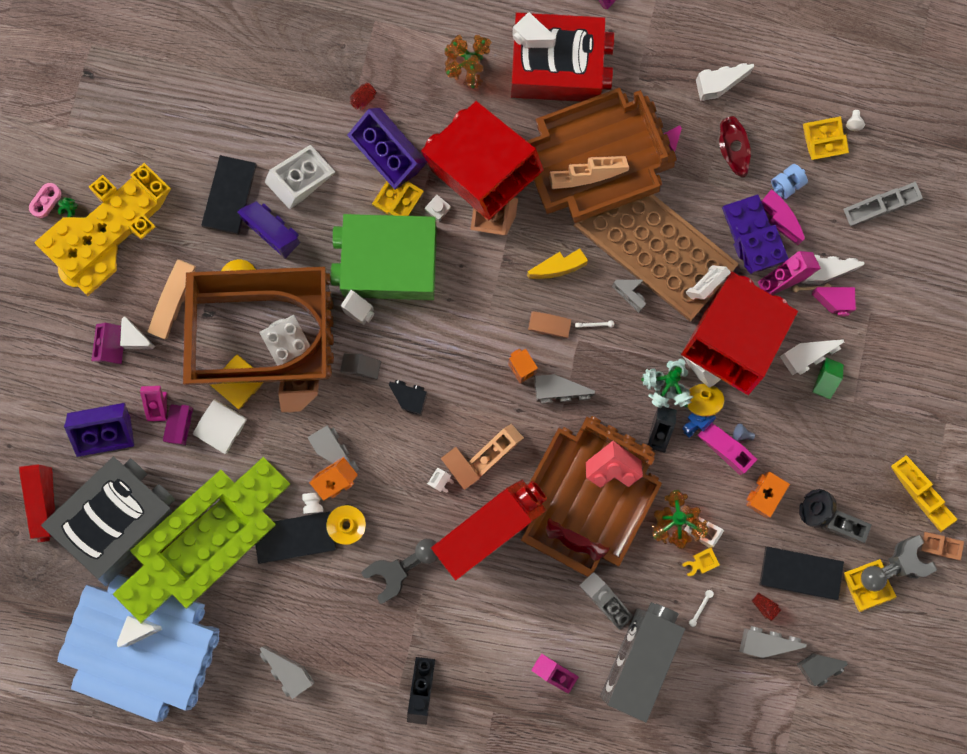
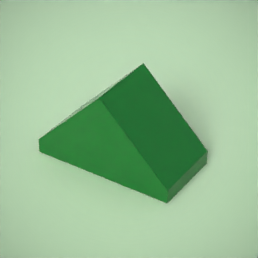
[812,357,844,400]

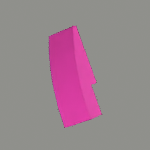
[761,189,805,246]

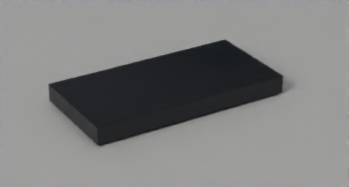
[201,155,257,235]
[255,511,336,564]
[759,546,844,600]

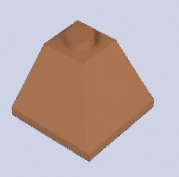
[470,198,518,235]
[278,380,319,413]

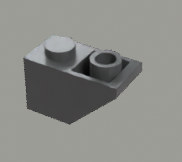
[797,653,848,687]

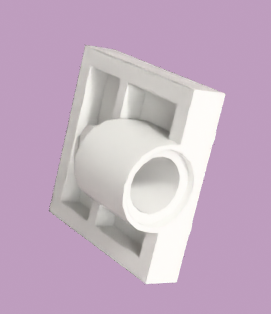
[260,315,310,366]

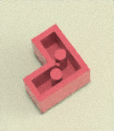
[586,441,643,488]

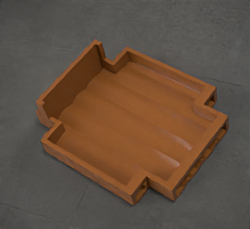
[527,88,677,223]
[520,416,662,577]

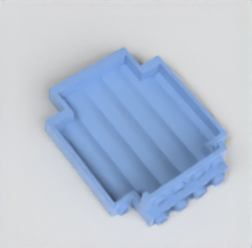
[57,574,220,722]

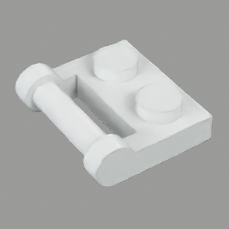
[686,265,731,300]

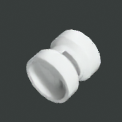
[302,493,323,514]

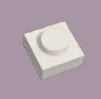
[425,195,451,222]

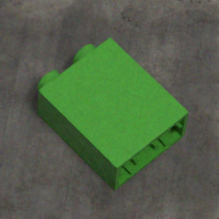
[331,214,437,300]

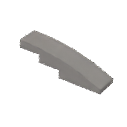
[843,181,923,227]

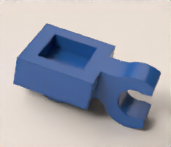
[682,413,716,438]

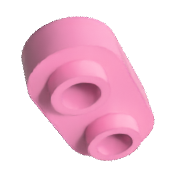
[29,183,61,218]

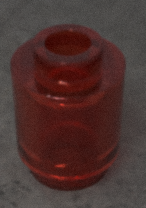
[350,82,377,110]

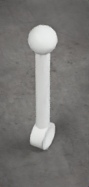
[575,320,615,328]
[689,590,714,627]

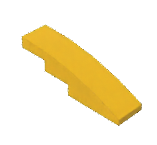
[891,455,958,532]

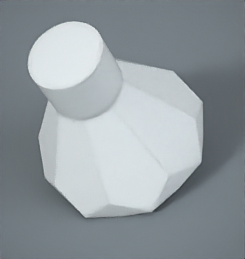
[846,110,865,131]

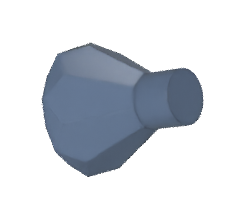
[733,424,755,442]

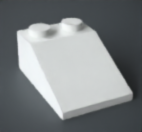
[265,145,335,209]

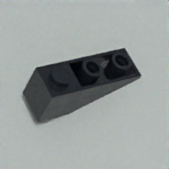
[407,657,435,725]

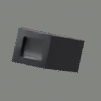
[389,380,428,416]

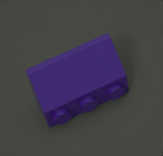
[237,201,300,259]
[64,403,134,457]

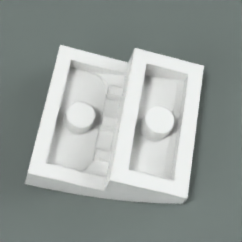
[193,399,247,454]

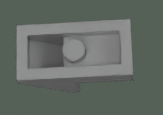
[612,280,646,313]

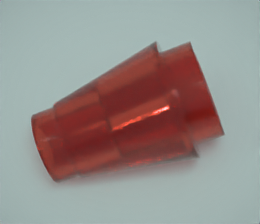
[751,593,781,621]

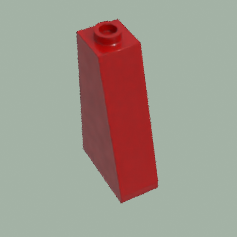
[19,464,55,542]

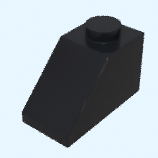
[647,406,677,453]

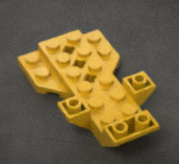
[34,163,171,296]

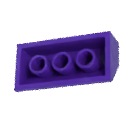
[347,108,427,190]

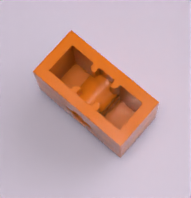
[508,349,538,384]
[309,457,358,501]
[746,472,790,518]

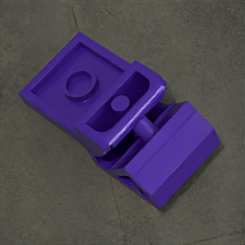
[722,194,789,274]

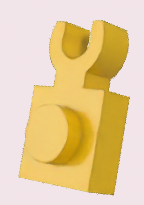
[682,547,720,576]

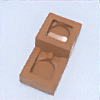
[528,311,571,339]
[441,447,480,490]
[921,532,964,561]

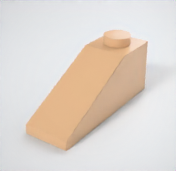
[468,424,524,478]

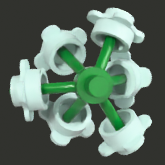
[641,359,693,408]

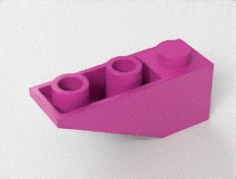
[758,251,821,295]
[697,423,757,475]

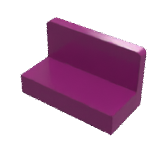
[91,322,124,364]
[163,404,194,446]

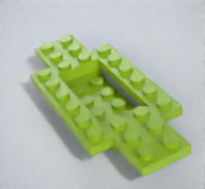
[113,457,290,624]

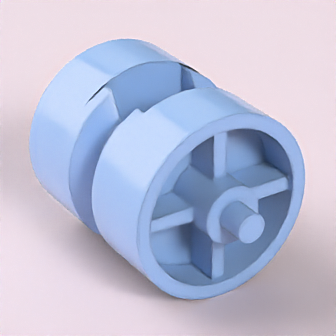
[771,164,808,199]

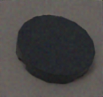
[799,489,837,528]

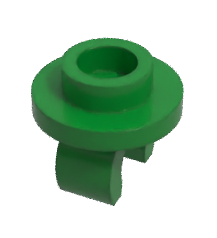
[58,197,78,217]

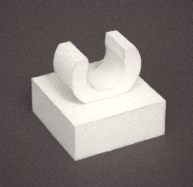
[427,468,454,493]

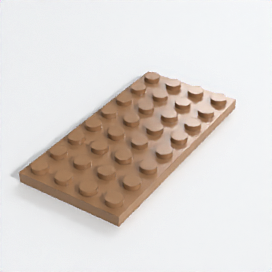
[574,195,739,322]

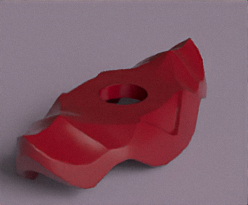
[719,116,751,177]
[546,518,610,561]

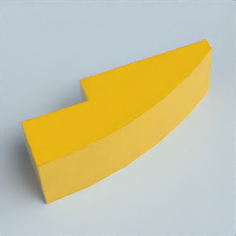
[527,248,588,279]

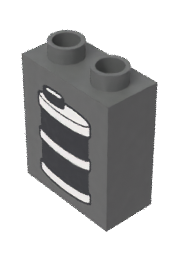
[41,456,175,587]
[600,602,685,723]

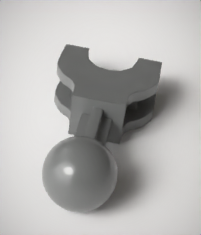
[861,535,937,592]
[361,539,438,604]

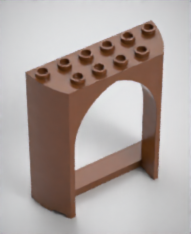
[183,267,334,386]

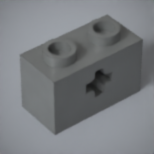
[822,510,872,543]

